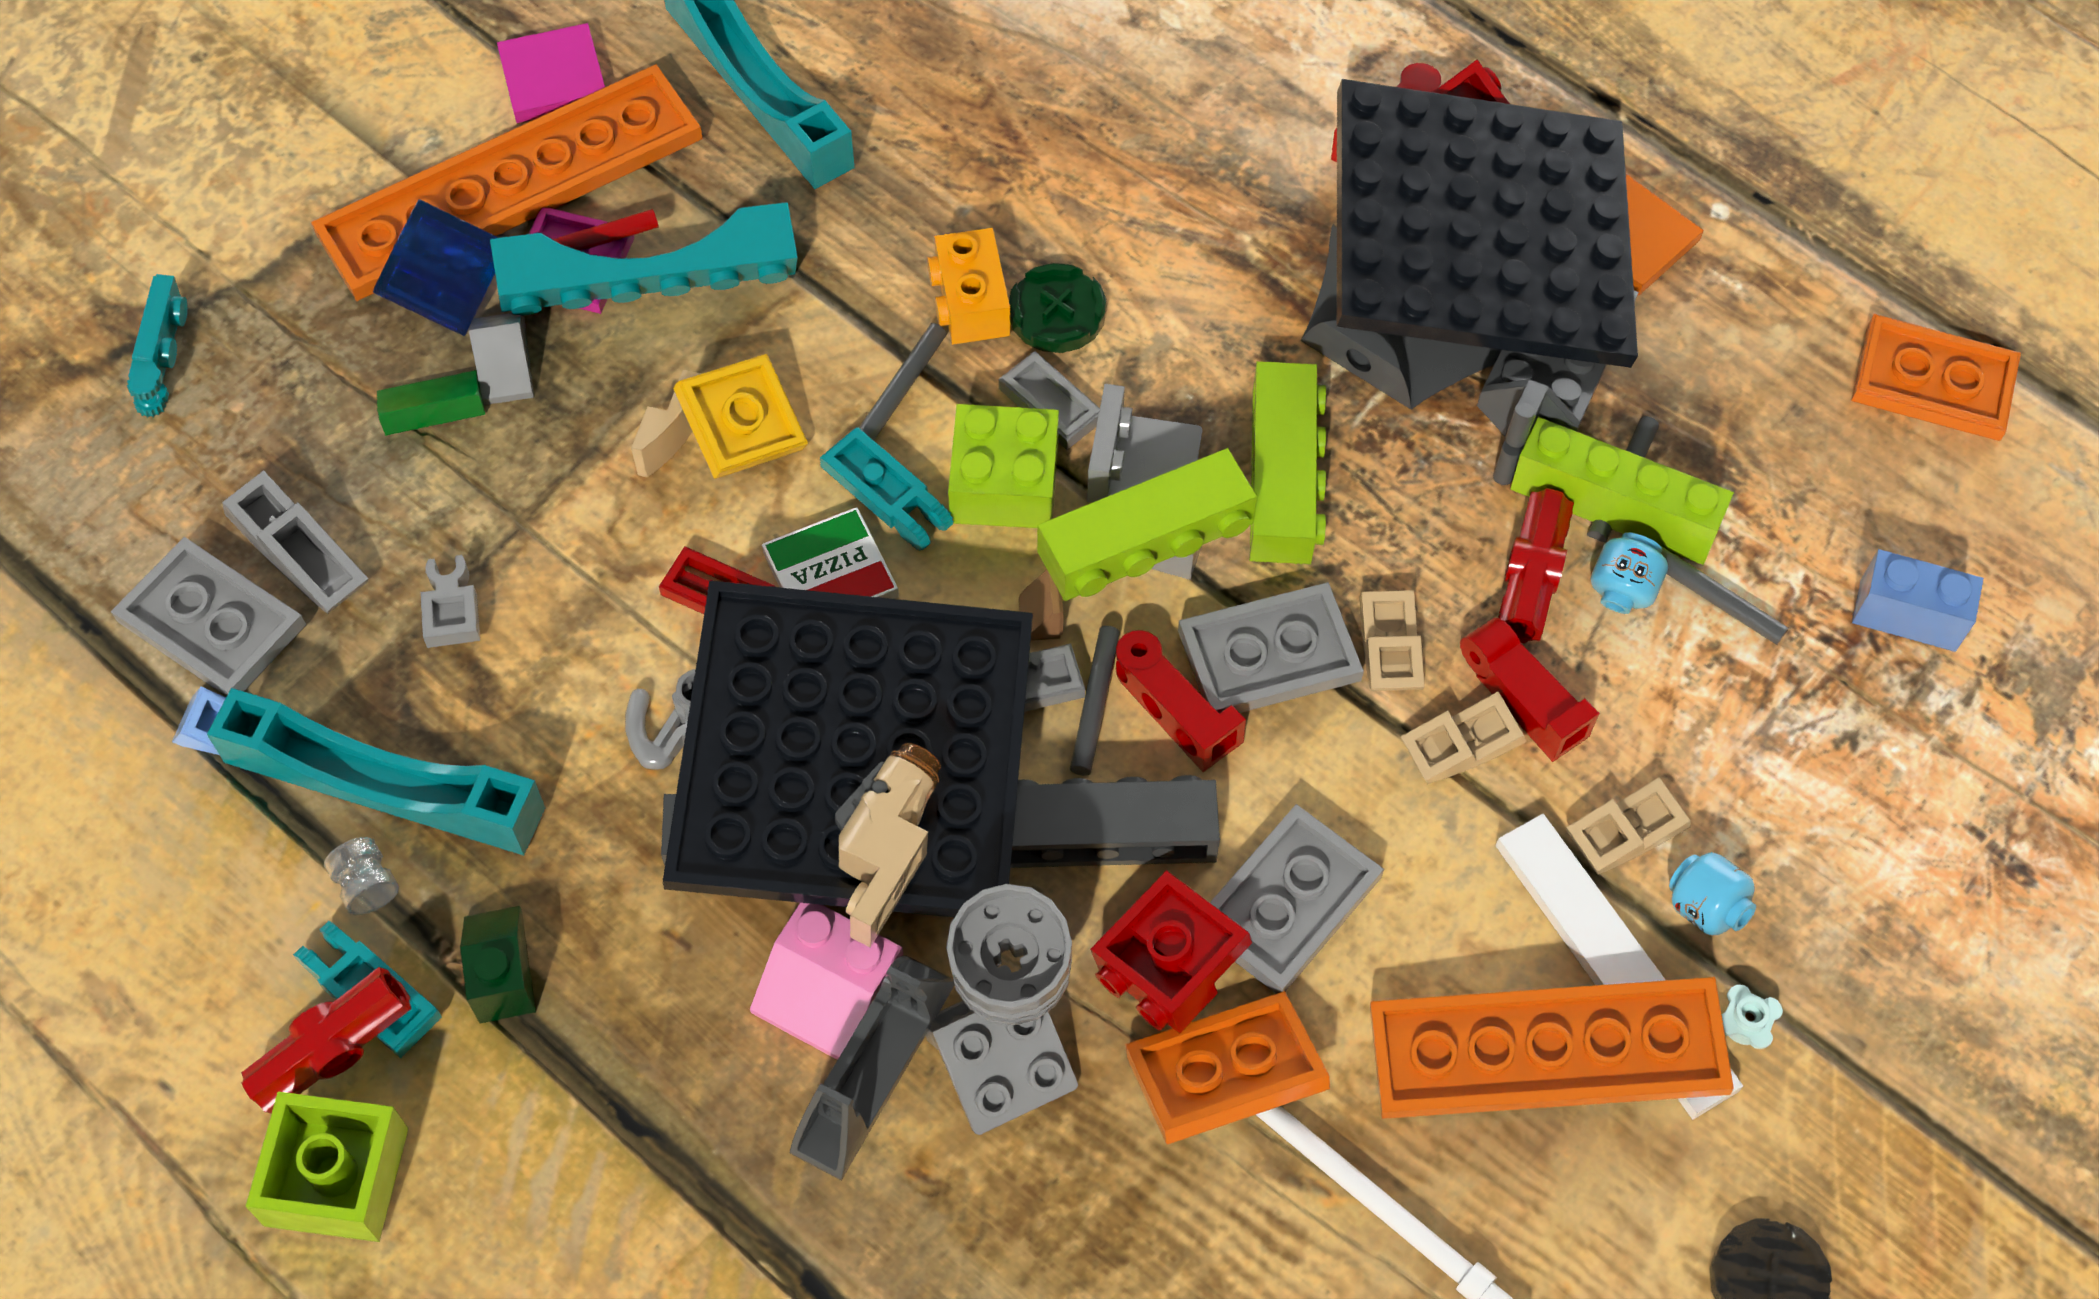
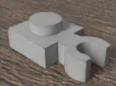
[420,555,480,648]

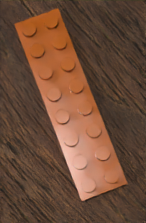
[311,64,703,301]

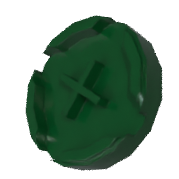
[1009,263,1106,353]

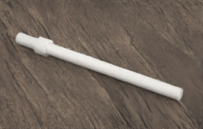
[1256,1106,1513,1299]

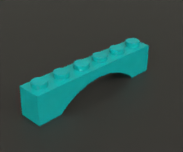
[664,0,855,189]
[490,202,798,316]
[207,688,546,856]

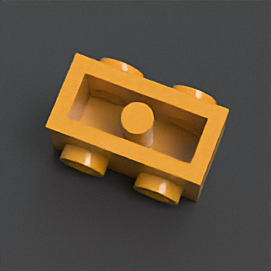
[927,228,1010,345]

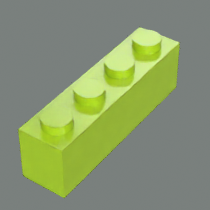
[1249,361,1326,564]
[1510,417,1734,565]
[1037,448,1257,602]

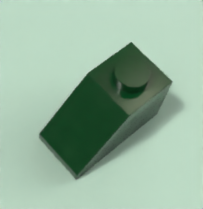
[460,906,536,1024]

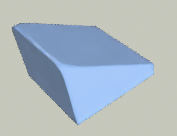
[172,686,226,755]

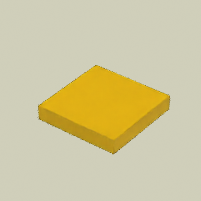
[673,354,808,479]

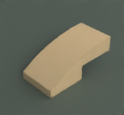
[631,370,701,477]
[1359,590,1424,691]
[1401,691,1527,784]
[1566,777,1691,875]

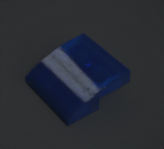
[373,199,498,336]

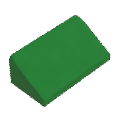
[377,370,486,436]

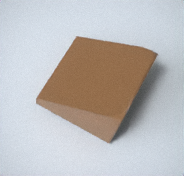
[1019,569,1063,641]

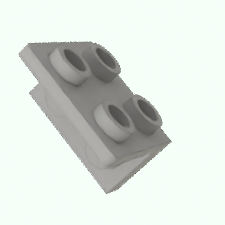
[1087,384,1202,503]
[926,1001,1078,1135]

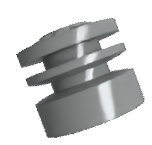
[946,884,1072,1025]

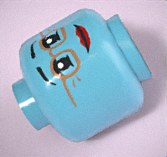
[1590,533,1668,614]
[1669,852,1756,935]

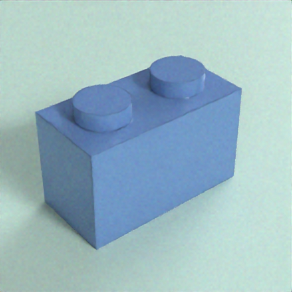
[1852,549,1984,652]

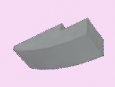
[222,470,369,614]

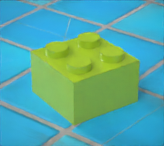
[948,404,1059,528]
[245,1092,409,1242]

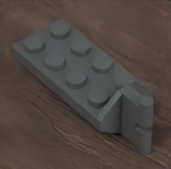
[1477,291,1639,485]

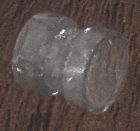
[324,837,399,915]

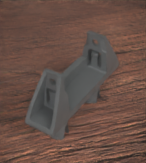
[790,955,955,1181]

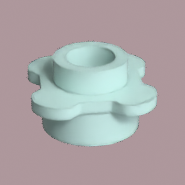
[1721,985,1783,1049]

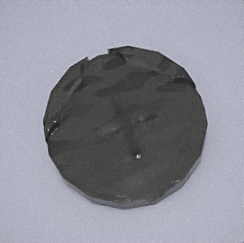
[1709,1218,1832,1299]

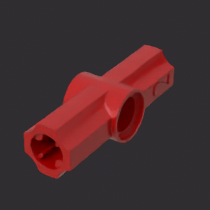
[1498,488,1574,644]
[241,967,412,1114]

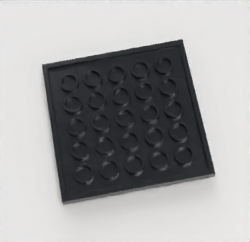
[1337,79,1638,368]
[663,580,1033,918]

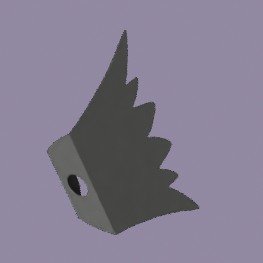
[1301,224,1501,410]

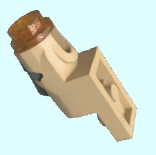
[835,743,941,948]

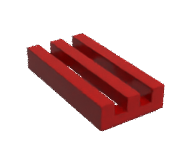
[659,546,776,614]

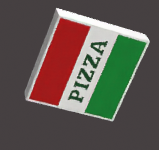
[762,507,899,599]

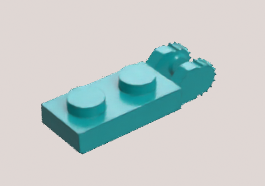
[127,274,188,418]
[820,427,954,551]
[293,921,442,1058]

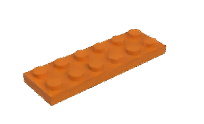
[1370,977,1734,1119]

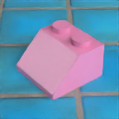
[750,903,903,1060]

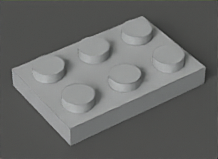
[111,537,306,697]
[1178,582,1364,714]
[1210,804,1384,994]

